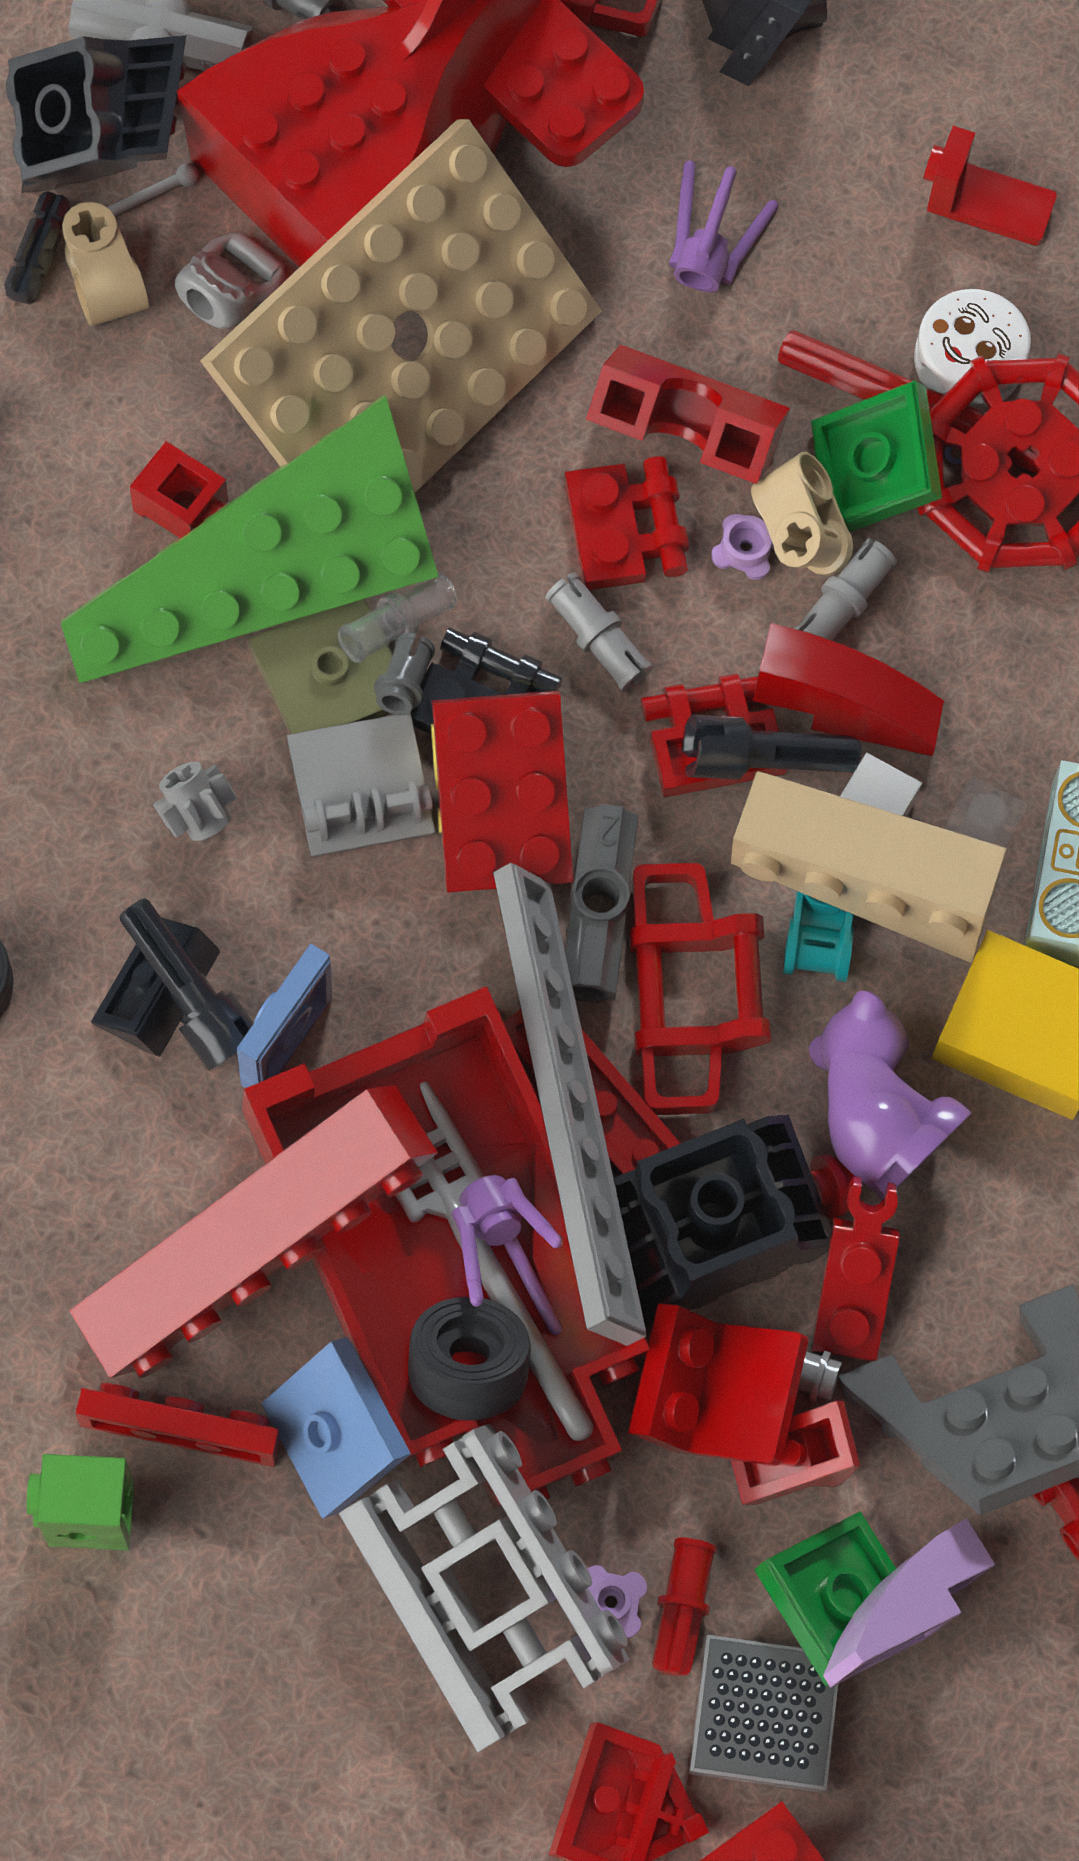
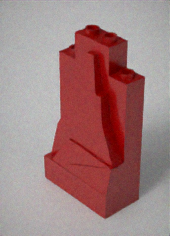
[242,986,650,1510]

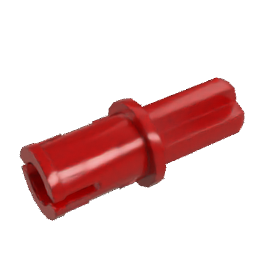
[652,1537,717,1676]

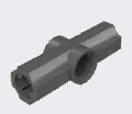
[565,804,638,1003]

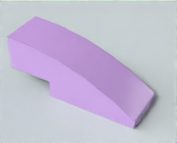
[823,1518,995,1688]

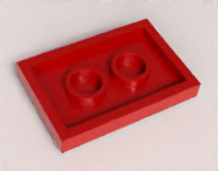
[432,691,573,893]

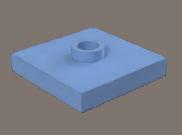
[237,944,332,1088]
[261,1336,411,1519]

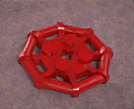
[916,353,1079,573]

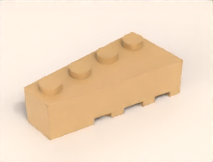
[731,771,1007,963]

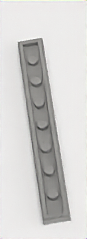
[493,863,646,1346]

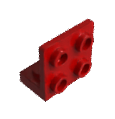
[628,1304,809,1466]

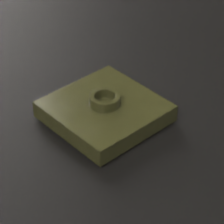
[248,599,392,734]

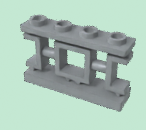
[339,1424,629,1752]

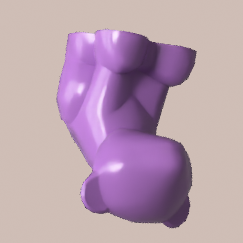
[809,990,972,1200]

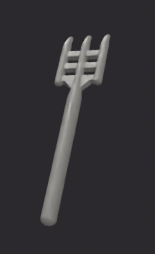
[395,1081,594,1441]

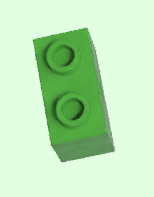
[27,1454,135,1551]

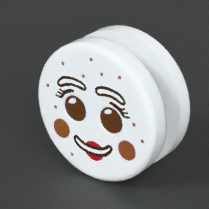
[914,289,1031,409]

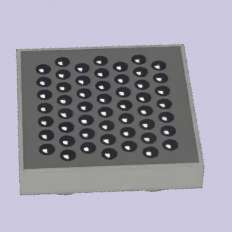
[689,1635,838,1793]

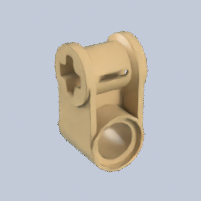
[62,202,149,327]
[751,452,853,576]

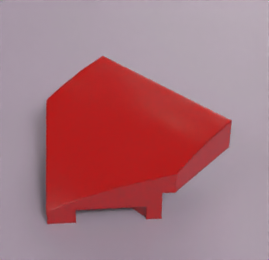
[548,1722,709,1861]

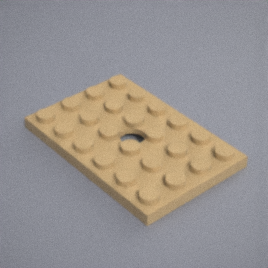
[200,119,602,493]

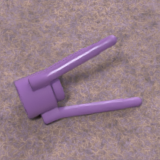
[669,160,778,293]
[452,1175,563,1335]

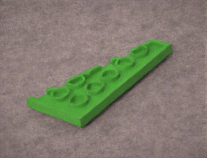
[61,394,439,683]

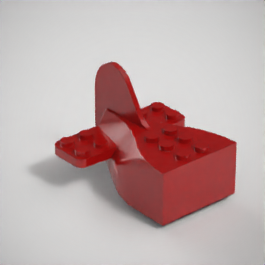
[177,0,644,268]

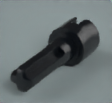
[682,715,862,780]
[119,898,254,1071]

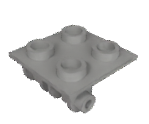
[287,713,435,857]

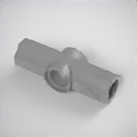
[68,0,254,71]

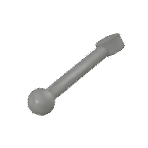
[107,163,199,216]

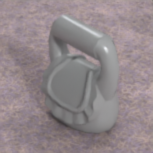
[174,232,286,329]

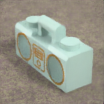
[1024,760,1079,966]

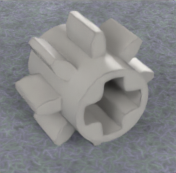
[153,761,237,841]

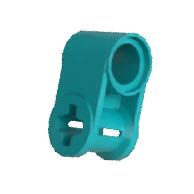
[782,891,854,983]

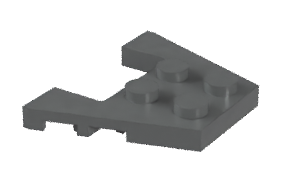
[838,1284,1079,1515]

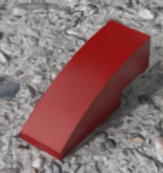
[753,623,944,756]

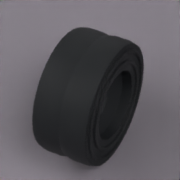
[408,1297,531,1421]

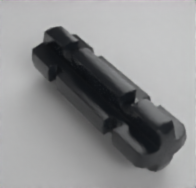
[4,191,71,305]

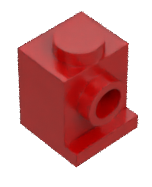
[129,441,229,539]

